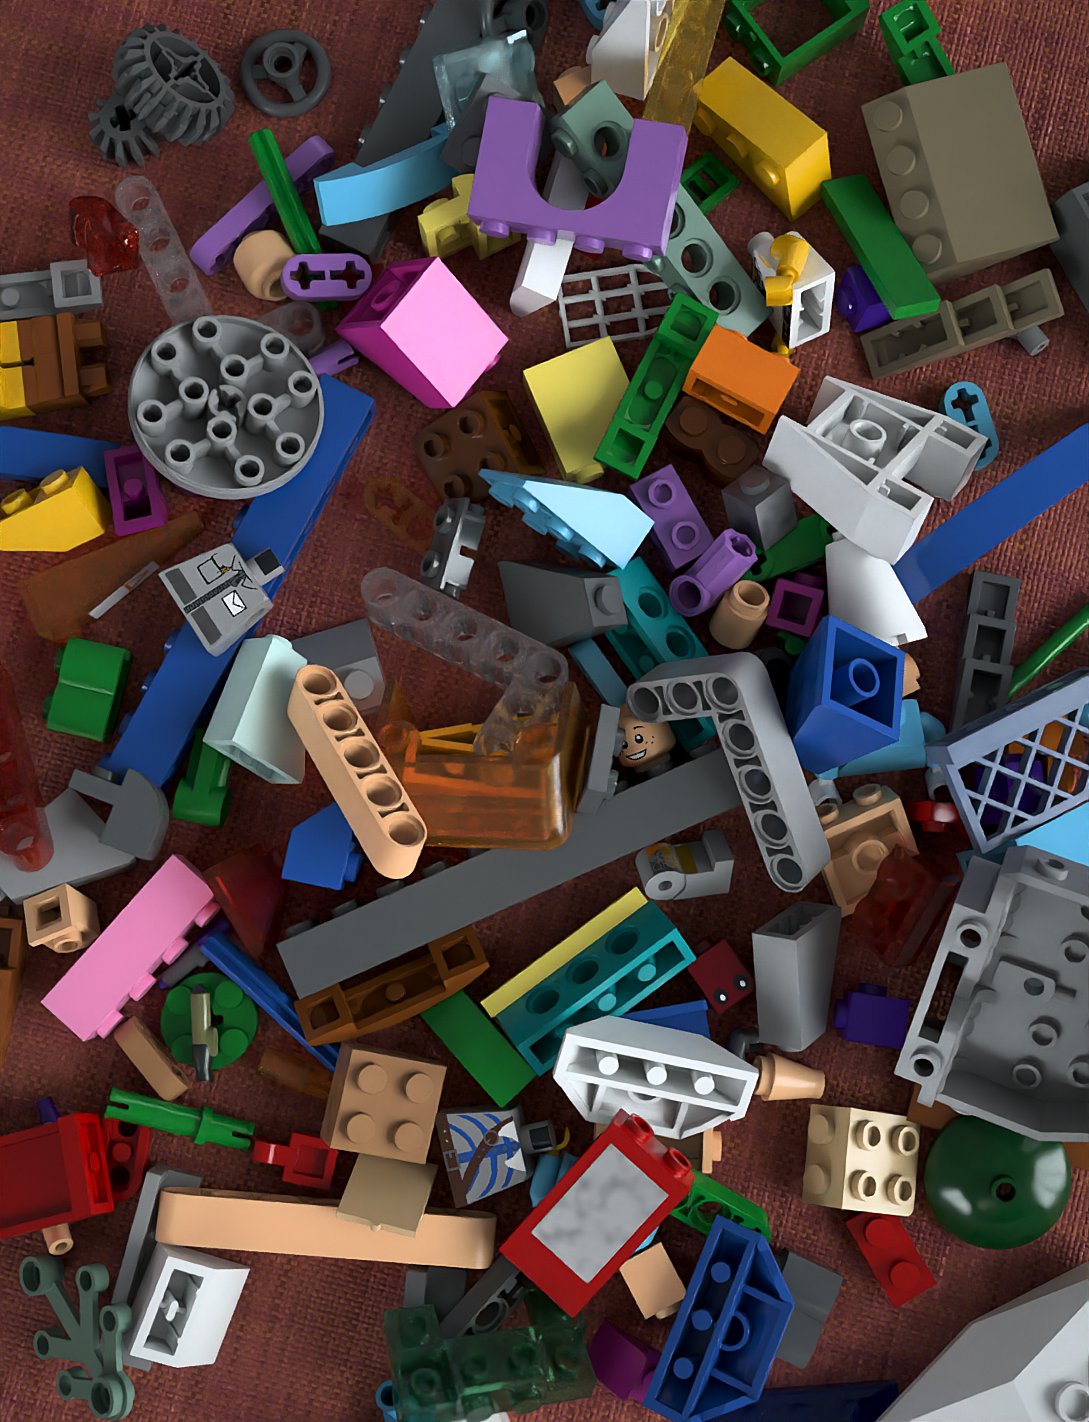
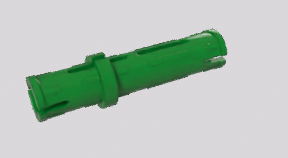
[103,1086,254,1153]

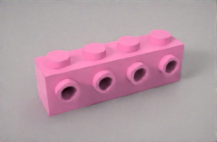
[41,854,224,1041]

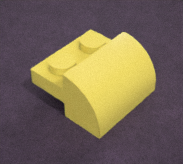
[417,174,521,260]

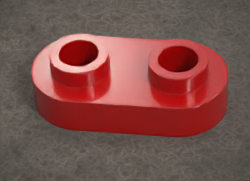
[101,1103,153,1202]

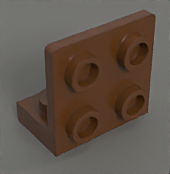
[411,391,547,505]

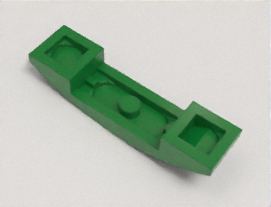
[878,0,956,87]
[593,291,720,481]

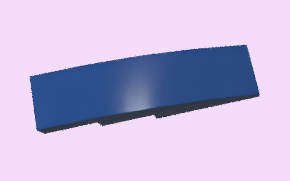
[0,426,120,492]

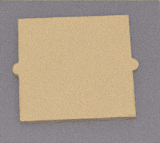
[336,1153,439,1238]

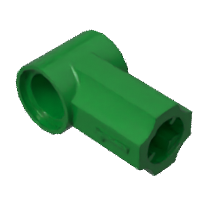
[173,728,234,828]

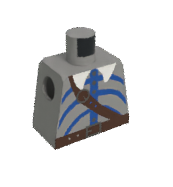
[435,1103,557,1208]

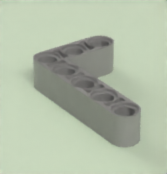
[625,652,831,893]

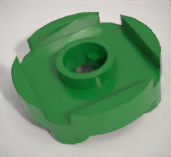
[161,972,260,1070]

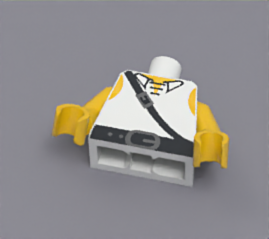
[747,231,835,360]

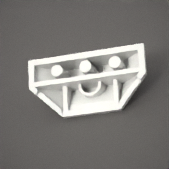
[552,1015,759,1140]

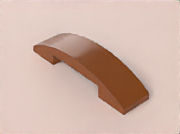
[293,924,490,1046]

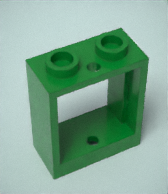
[722,0,871,88]

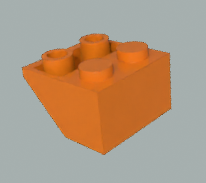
[682,324,801,435]

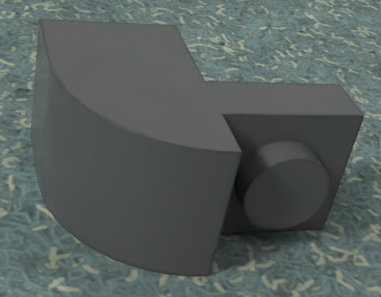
[68,765,169,861]

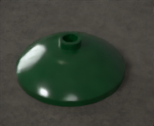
[923,1114,1072,1250]

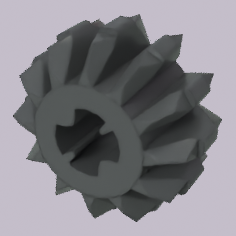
[88,86,167,169]

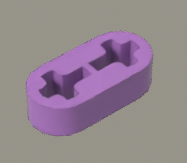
[280,253,372,302]

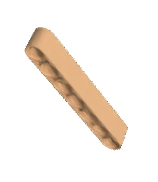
[155,1186,497,1269]

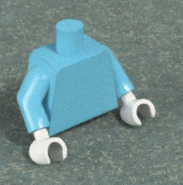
[808,699,952,807]

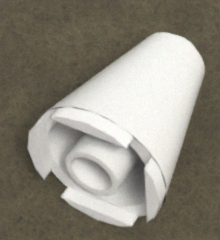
[825,531,928,647]

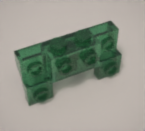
[382,1288,597,1422]

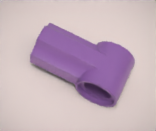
[669,528,758,617]

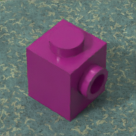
[765,570,828,638]

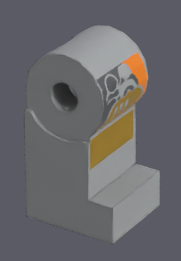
[635,829,734,900]

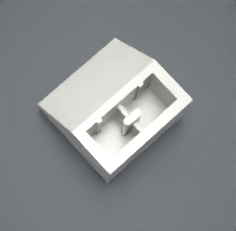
[122,1242,250,1368]

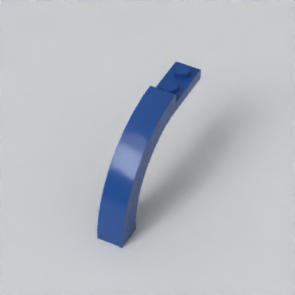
[890,422,1089,605]

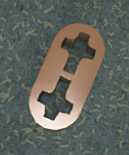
[113,1016,191,1103]

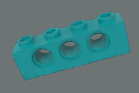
[604,557,718,754]
[496,899,697,1077]

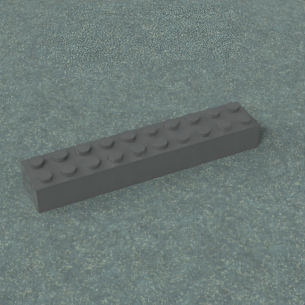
[276,740,743,1000]

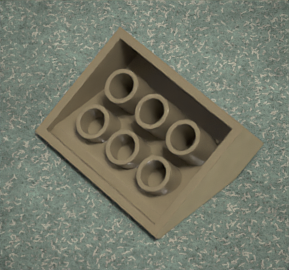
[861,61,1060,287]

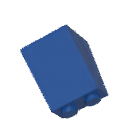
[785,614,905,775]

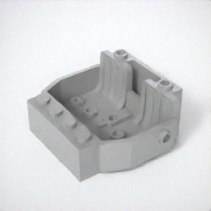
[894,845,1089,1142]

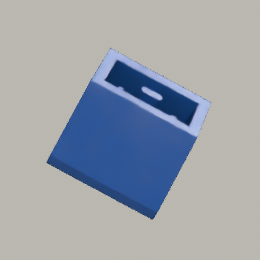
[281,801,365,890]

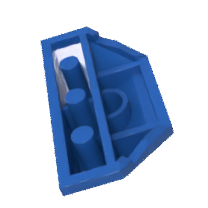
[642,1214,795,1422]

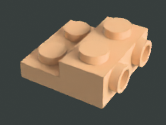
[815,784,928,918]

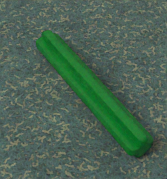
[248,128,342,312]

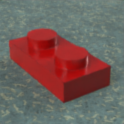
[842,1211,937,1309]

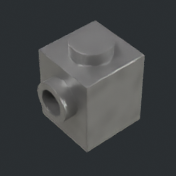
[721,465,798,552]

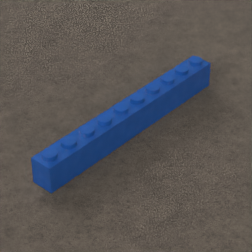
[97,373,378,796]

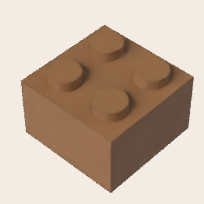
[320,1041,447,1164]

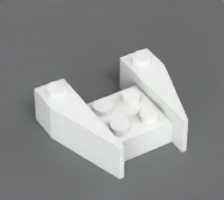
[762,376,988,566]

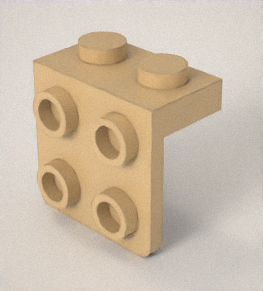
[802,1104,920,1216]

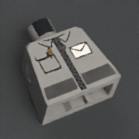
[158,543,285,657]

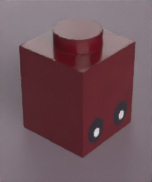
[684,935,756,1015]

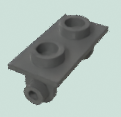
[418,497,486,599]

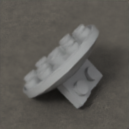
[128,315,324,500]

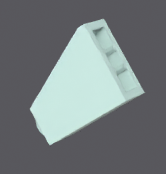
[202,634,308,784]

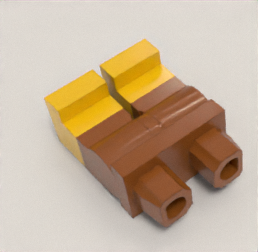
[0,312,114,421]

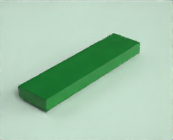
[819,174,941,320]

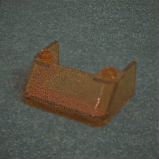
[373,680,590,851]

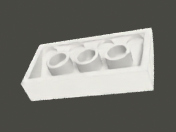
[510,133,605,318]

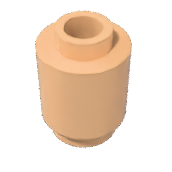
[709,580,770,649]

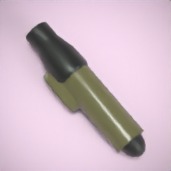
[190,984,218,1082]

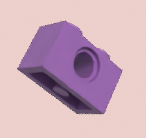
[627,464,714,578]

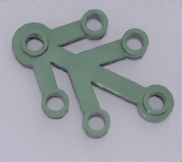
[19,1253,135,1421]

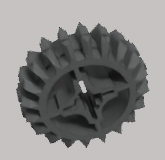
[110,23,235,147]

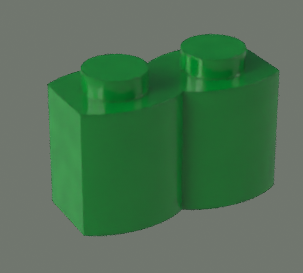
[42,636,133,745]

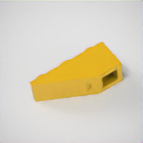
[0,466,113,552]

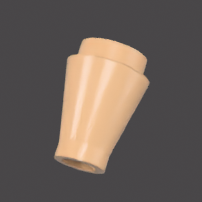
[752,1052,825,1101]

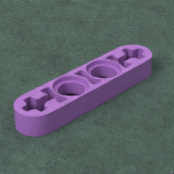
[189,135,337,276]

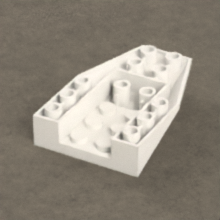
[875,1261,1089,1422]

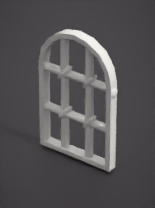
[558,264,670,350]

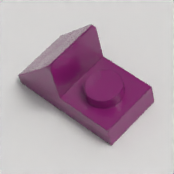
[103,444,170,536]
[580,1319,662,1403]

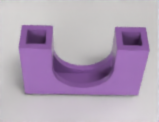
[467,96,688,261]

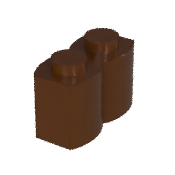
[661,396,760,489]

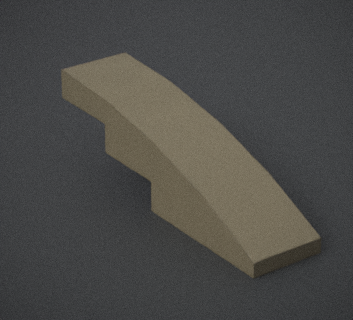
[860,268,1065,380]

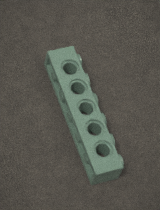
[545,78,774,337]

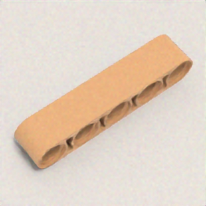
[286,664,427,879]

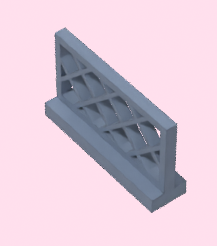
[923,666,1089,854]

